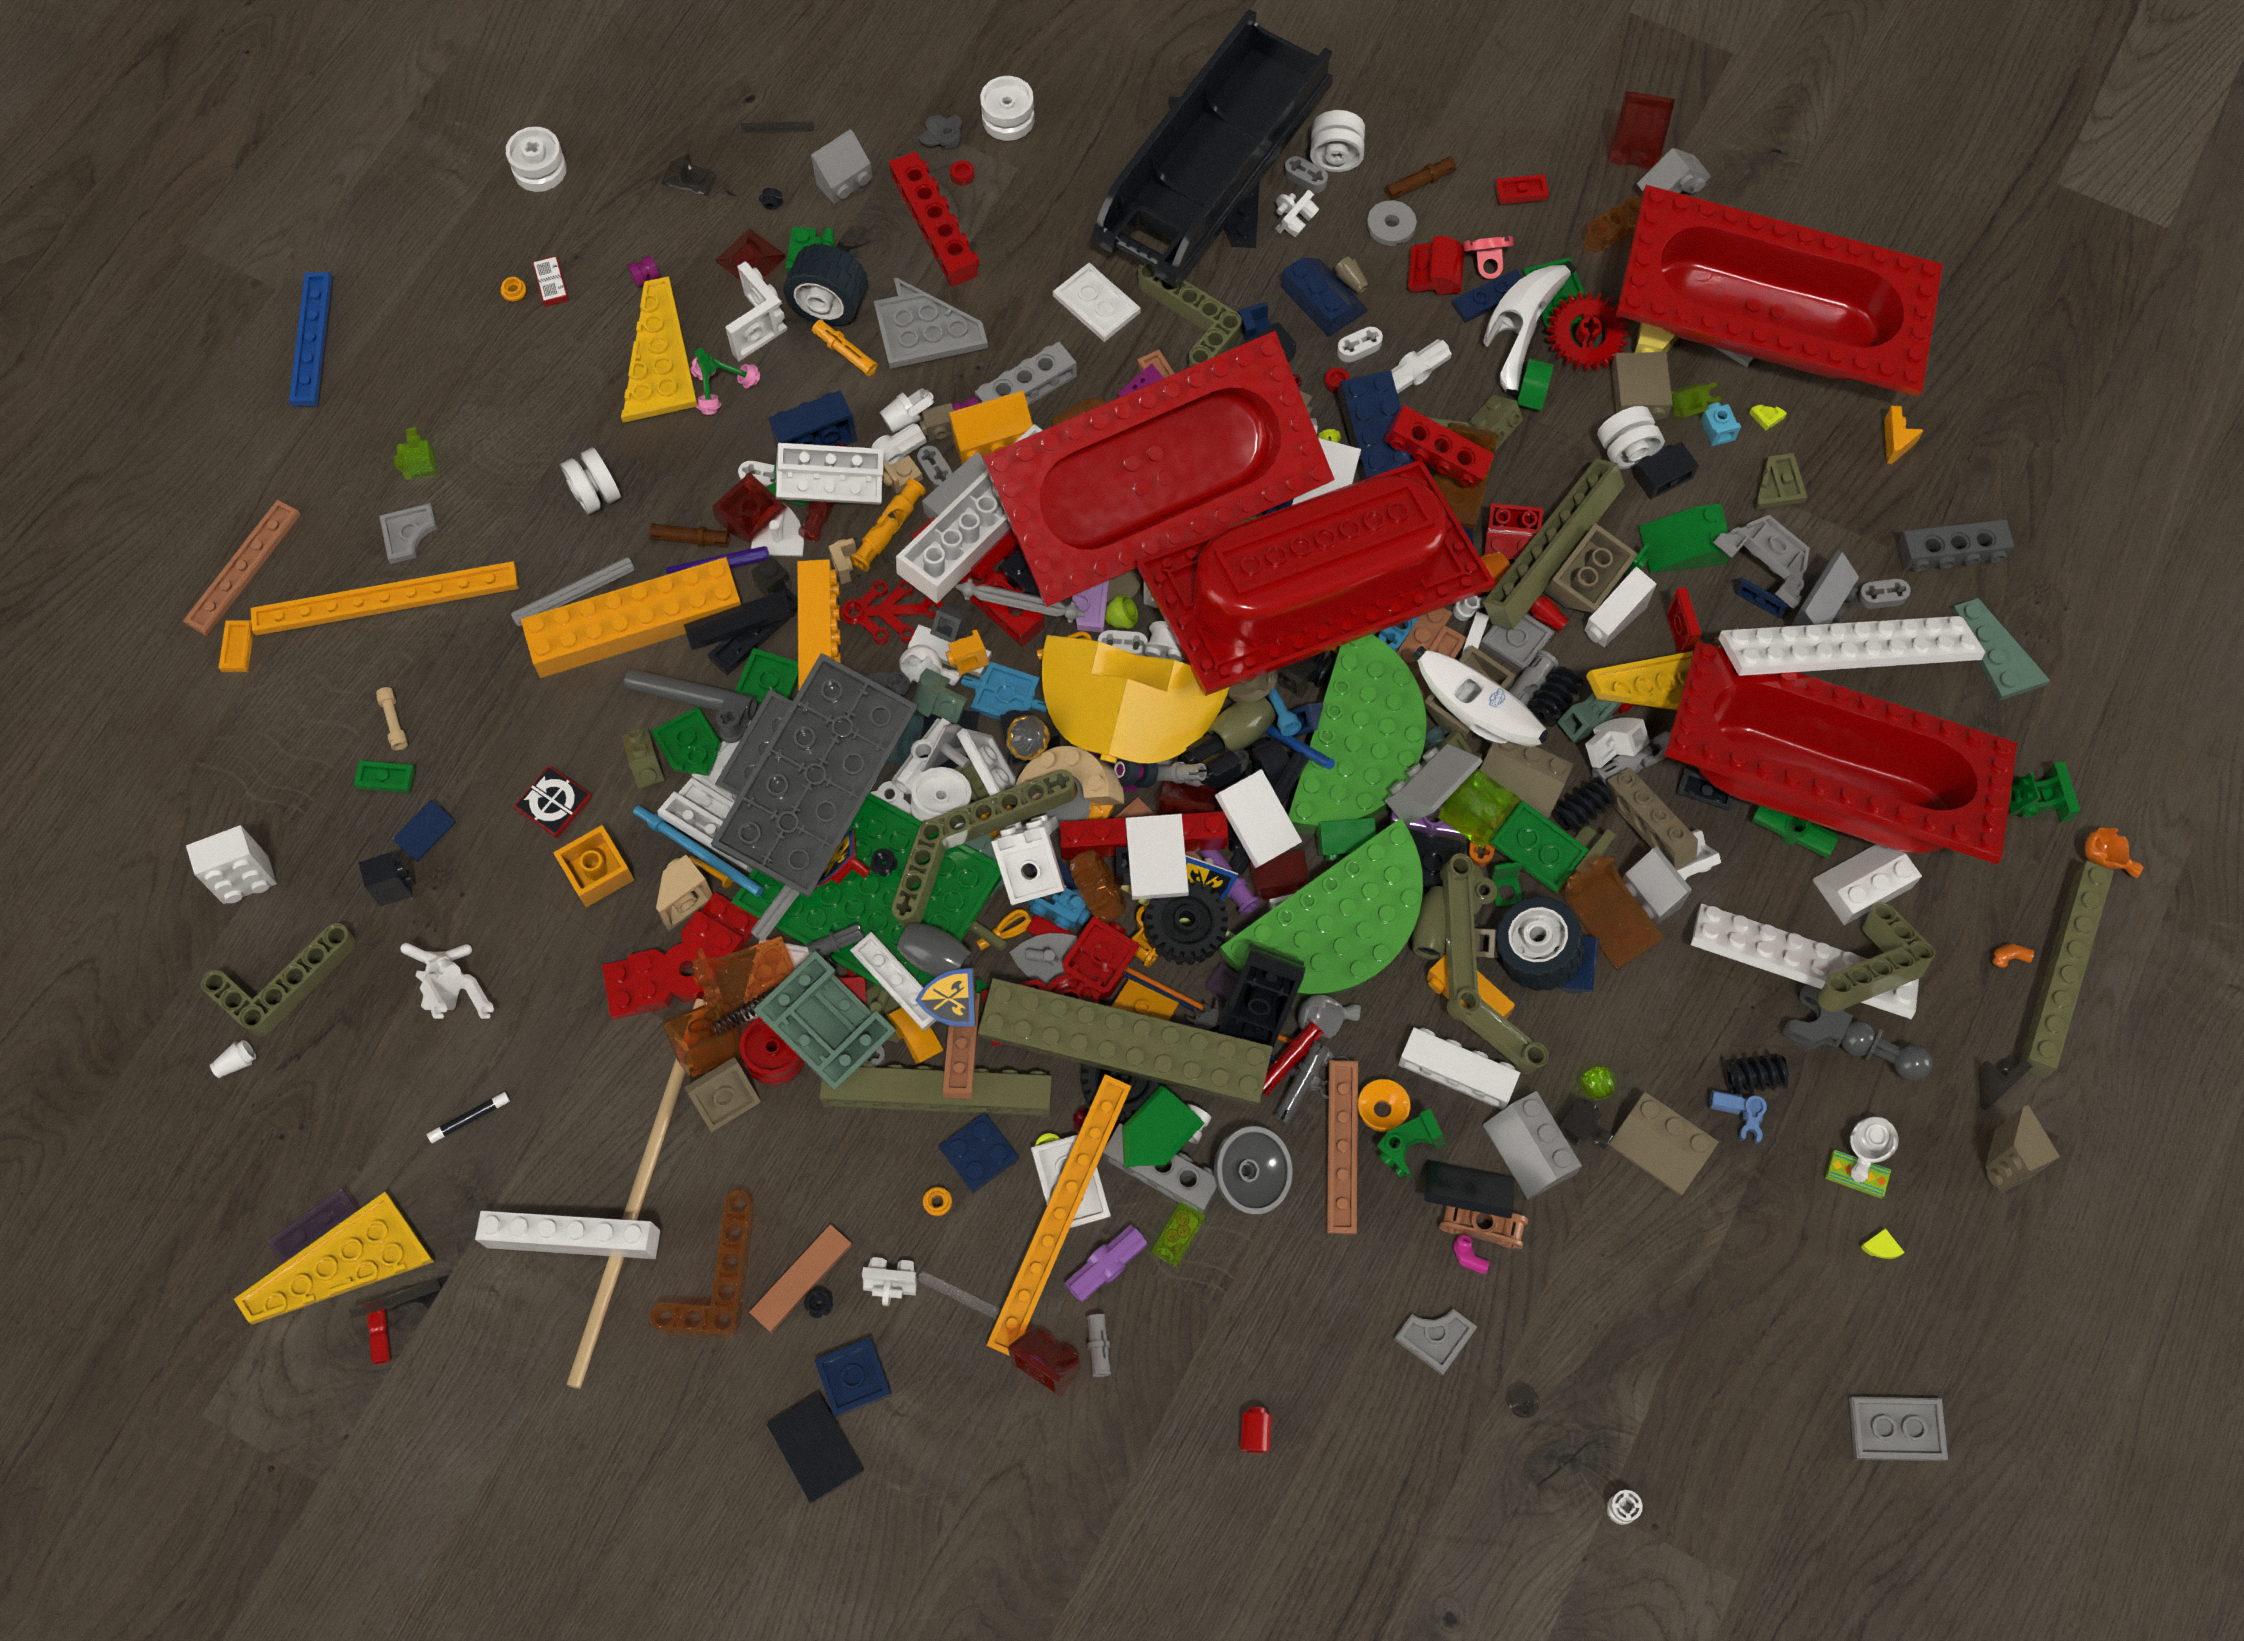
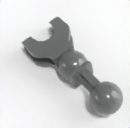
[1782,984,1933,1081]

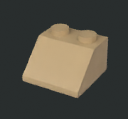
[656,855,712,931]

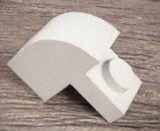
[1585,718,1650,768]

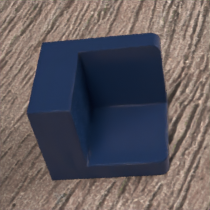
[1238,302,1271,340]

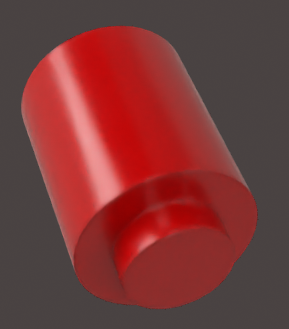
[1240,1407,1272,1454]

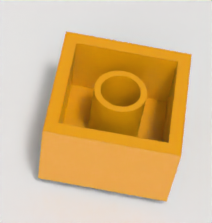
[553,825,634,908]

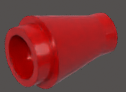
[1529,595,1569,632]

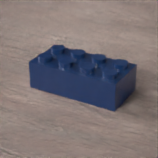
[1337,370,1415,481]

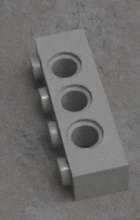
[975,342,1077,406]
[1103,1123,1218,1216]

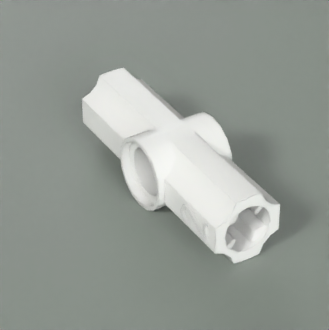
[1391,339,1452,394]
[872,423,927,465]
[892,718,951,794]

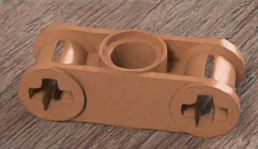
[1439,1206,1528,1249]

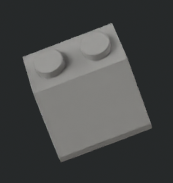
[811,129,873,204]
[1620,846,1692,926]

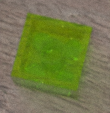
[1438,768,1521,849]

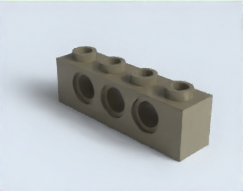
[1607,767,1698,870]

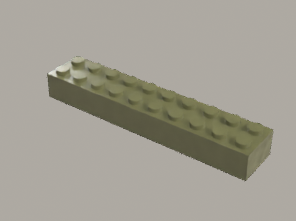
[978,978,1273,1107]

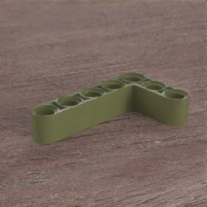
[1138,262,1241,367]
[1817,902,1935,1012]
[201,923,356,1037]

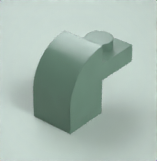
[912,668,968,724]
[1558,692,1623,742]

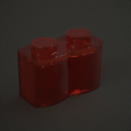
[1249,851,1310,900]

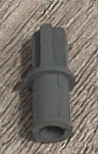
[807,924,864,957]

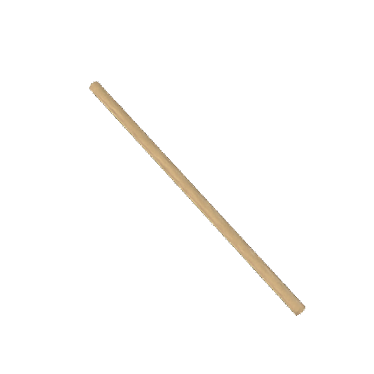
[566,999,709,1389]

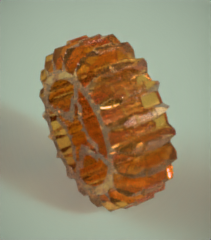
[1070,849,1126,923]

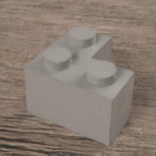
[1637,148,1711,194]

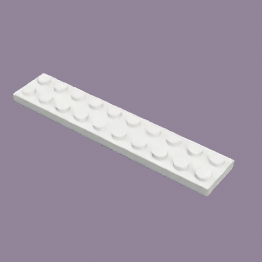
[1718,616,1985,676]

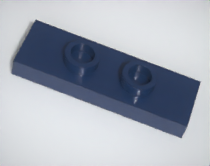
[1452,269,1523,323]

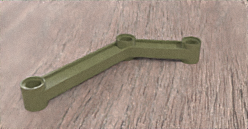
[1440,853,1549,1075]

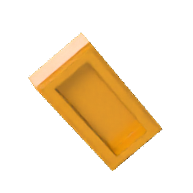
[219,620,254,672]

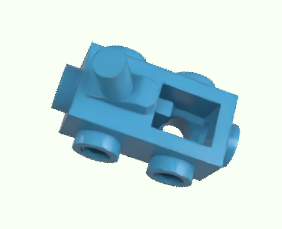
[1027,887,1091,930]

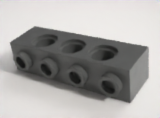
[1897,519,2015,572]

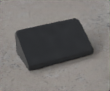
[1676,767,1734,811]

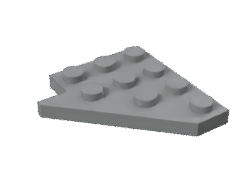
[873,278,988,369]

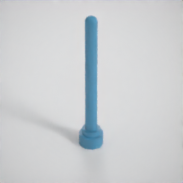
[1267,686,1302,736]

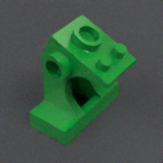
[2009,761,2080,823]
[1377,1109,1446,1179]

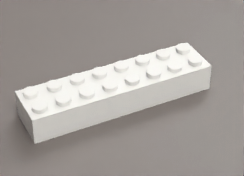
[896,424,1043,603]

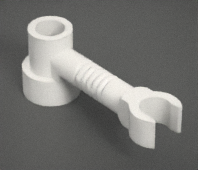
[1453,596,1487,621]

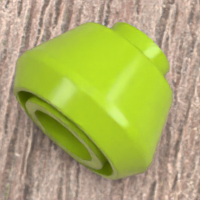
[1105,594,1138,629]

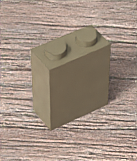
[1611,352,1672,420]

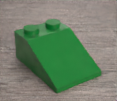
[1638,504,1730,574]

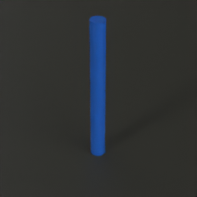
[1265,725,1335,769]

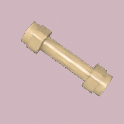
[376,687,408,750]

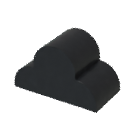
[1218,942,1306,1050]

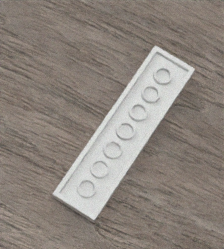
[1691,903,1919,1019]

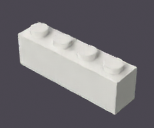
[1398,1028,1521,1110]

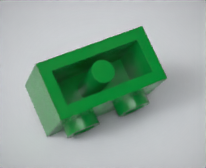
[1316,818,1376,861]

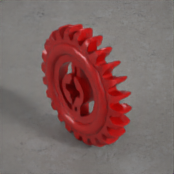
[1546,291,1630,372]

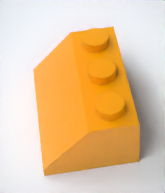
[949,390,1033,464]

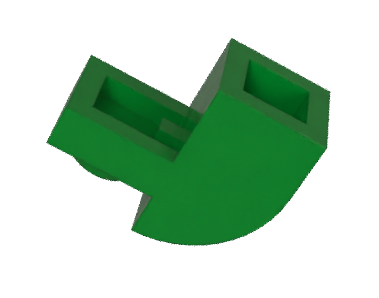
[1517,358,1554,410]

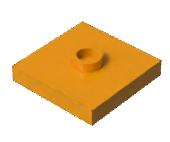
[1112,979,1179,1021]

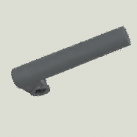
[624,668,757,743]

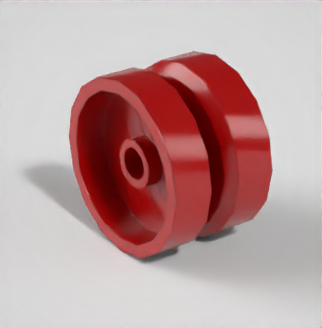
[739,1017,805,1086]

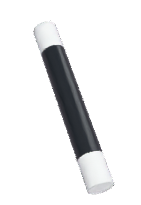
[427,1092,510,1144]

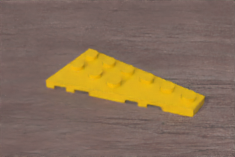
[621,276,697,423]
[1586,646,1720,710]
[234,1192,434,1325]

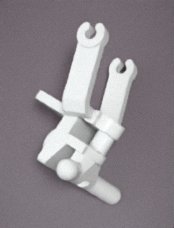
[400,943,494,1019]

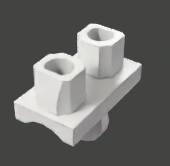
[1275,190,1319,237]
[862,1257,917,1306]

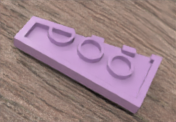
[1072,580,1109,632]

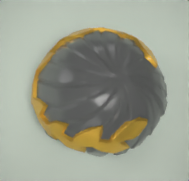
[1006,715,1050,761]

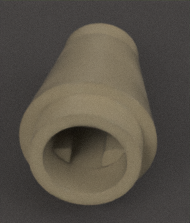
[1334,256,1369,295]

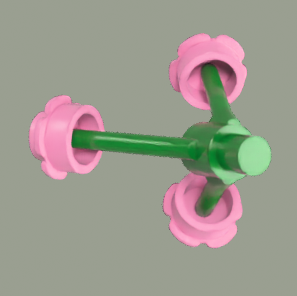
[691,348,760,415]

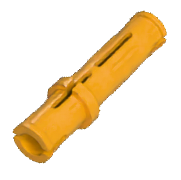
[812,319,878,376]

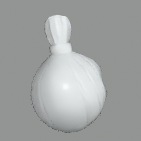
[899,645,962,686]
[1850,1117,1899,1183]

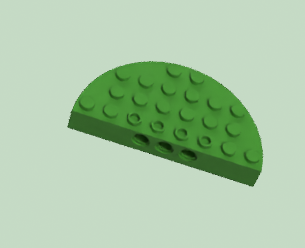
[1288,634,1427,834]
[1218,818,1423,998]

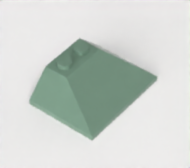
[753,951,896,1091]

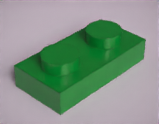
[354,760,415,794]

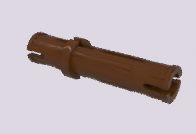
[1385,156,1456,200]
[649,523,730,548]

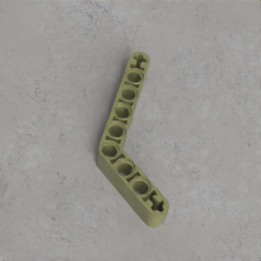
[891,769,1078,929]

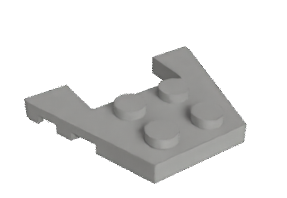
[1713,515,1810,609]

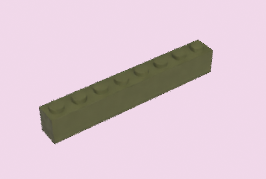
[1483,459,1625,630]
[2018,861,2114,1078]
[820,1063,1052,1117]

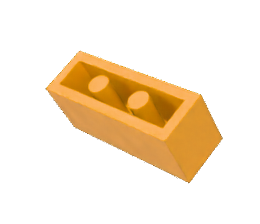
[1427,953,1515,1019]

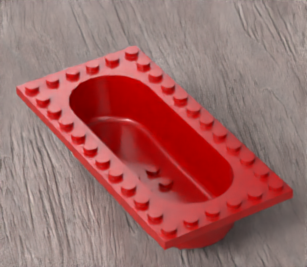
[1616,184,1943,397]
[981,331,1335,607]
[1136,459,1496,696]
[1664,641,2017,866]

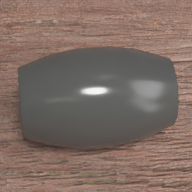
[897,923,972,977]

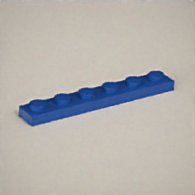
[289,272,332,407]

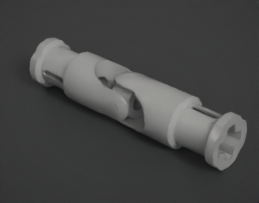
[1484,650,1558,743]
[1592,731,1671,786]

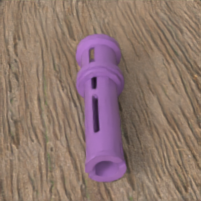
[1198,850,1261,916]

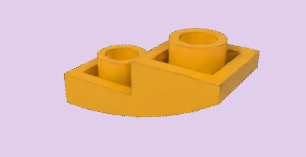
[887,1007,943,1064]

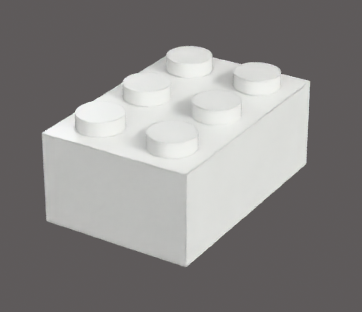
[186,825,277,904]

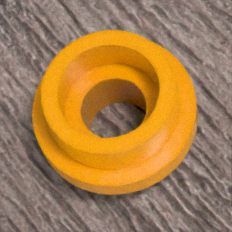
[501,277,526,302]
[923,1187,952,1216]

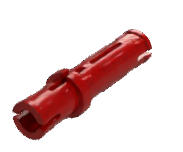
[1263,1021,1324,1097]

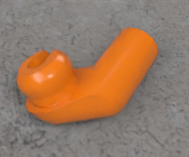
[1992,943,2034,968]

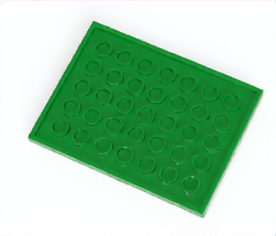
[731,793,1002,991]

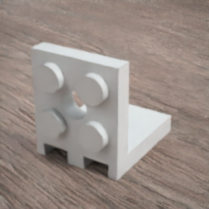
[725,261,788,362]
[991,814,1066,905]

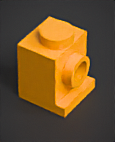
[945,629,989,676]

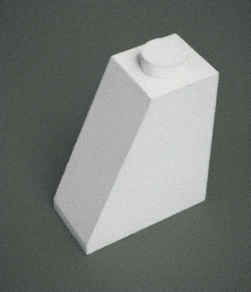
[1584,567,1656,647]

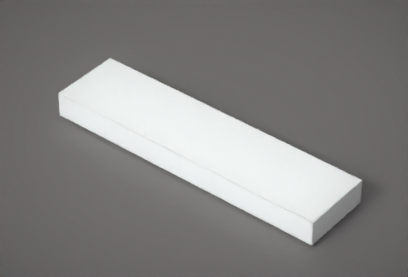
[850,932,937,1031]

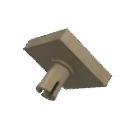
[684,1057,761,1133]

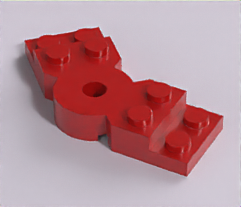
[602,892,759,1020]
[982,916,1141,1048]

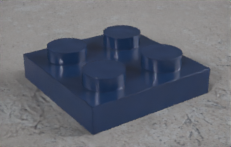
[938,1113,1019,1194]
[815,1337,891,1418]

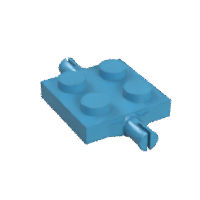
[961,661,1048,721]

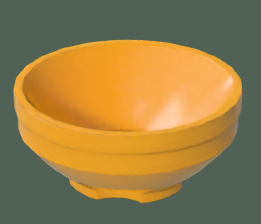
[1358,1079,1410,1132]

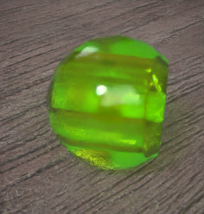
[1580,1065,1616,1100]

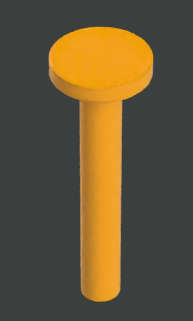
[689,855,733,889]

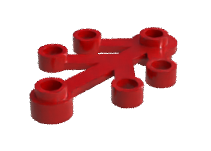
[841,579,943,645]

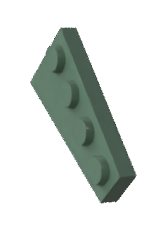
[1951,598,2050,701]

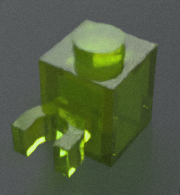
[1671,381,1721,418]
[394,427,437,480]

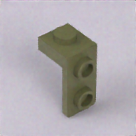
[622,727,664,789]

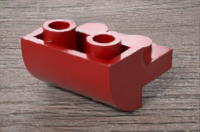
[1408,236,1465,295]
[1484,503,1543,561]

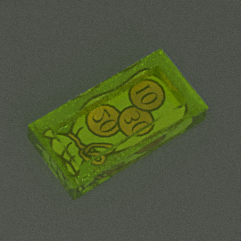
[1151,1202,1206,1268]

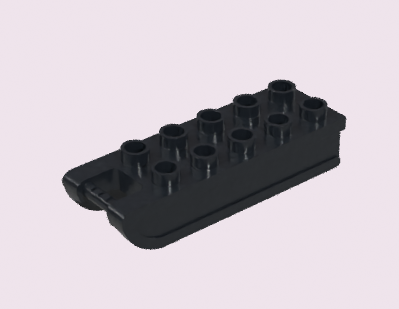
[1091,9,1333,288]

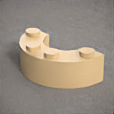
[1012,746,1124,806]

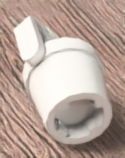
[879,388,934,434]

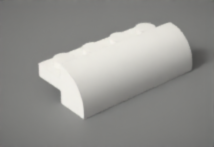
[776,443,884,505]
[657,778,753,872]

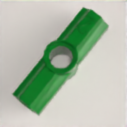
[1752,806,1839,859]

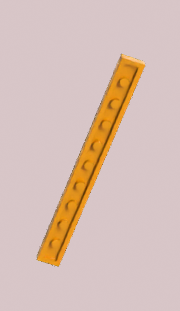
[250,561,519,636]
[986,1074,1131,1358]

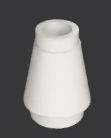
[210,1040,256,1078]

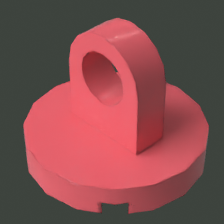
[1463,236,1514,279]

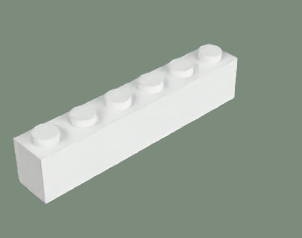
[475,1211,660,1259]

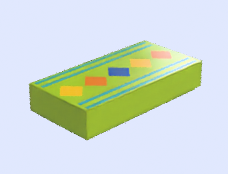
[1825,1150,1891,1199]

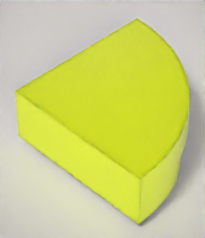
[1749,405,1787,431]
[1861,1229,1905,1259]

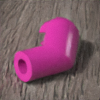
[1454,1235,1490,1275]

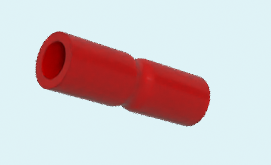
[366,1302,390,1365]

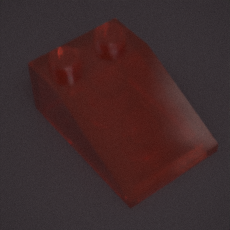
[1609,91,1675,168]
[1008,1329,1081,1397]

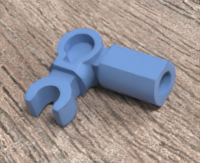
[1708,1090,1767,1144]

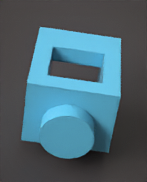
[1700,402,1741,446]

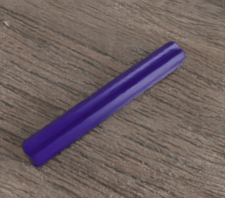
[666,546,770,574]

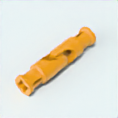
[849,478,926,572]

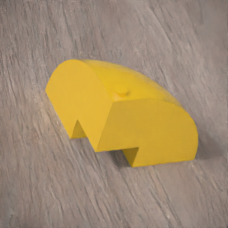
[1042,635,1229,764]

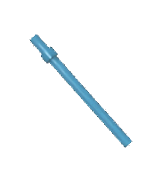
[633,805,764,897]

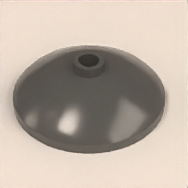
[1214,1126,1293,1214]

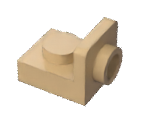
[882,455,923,494]
[829,538,857,584]

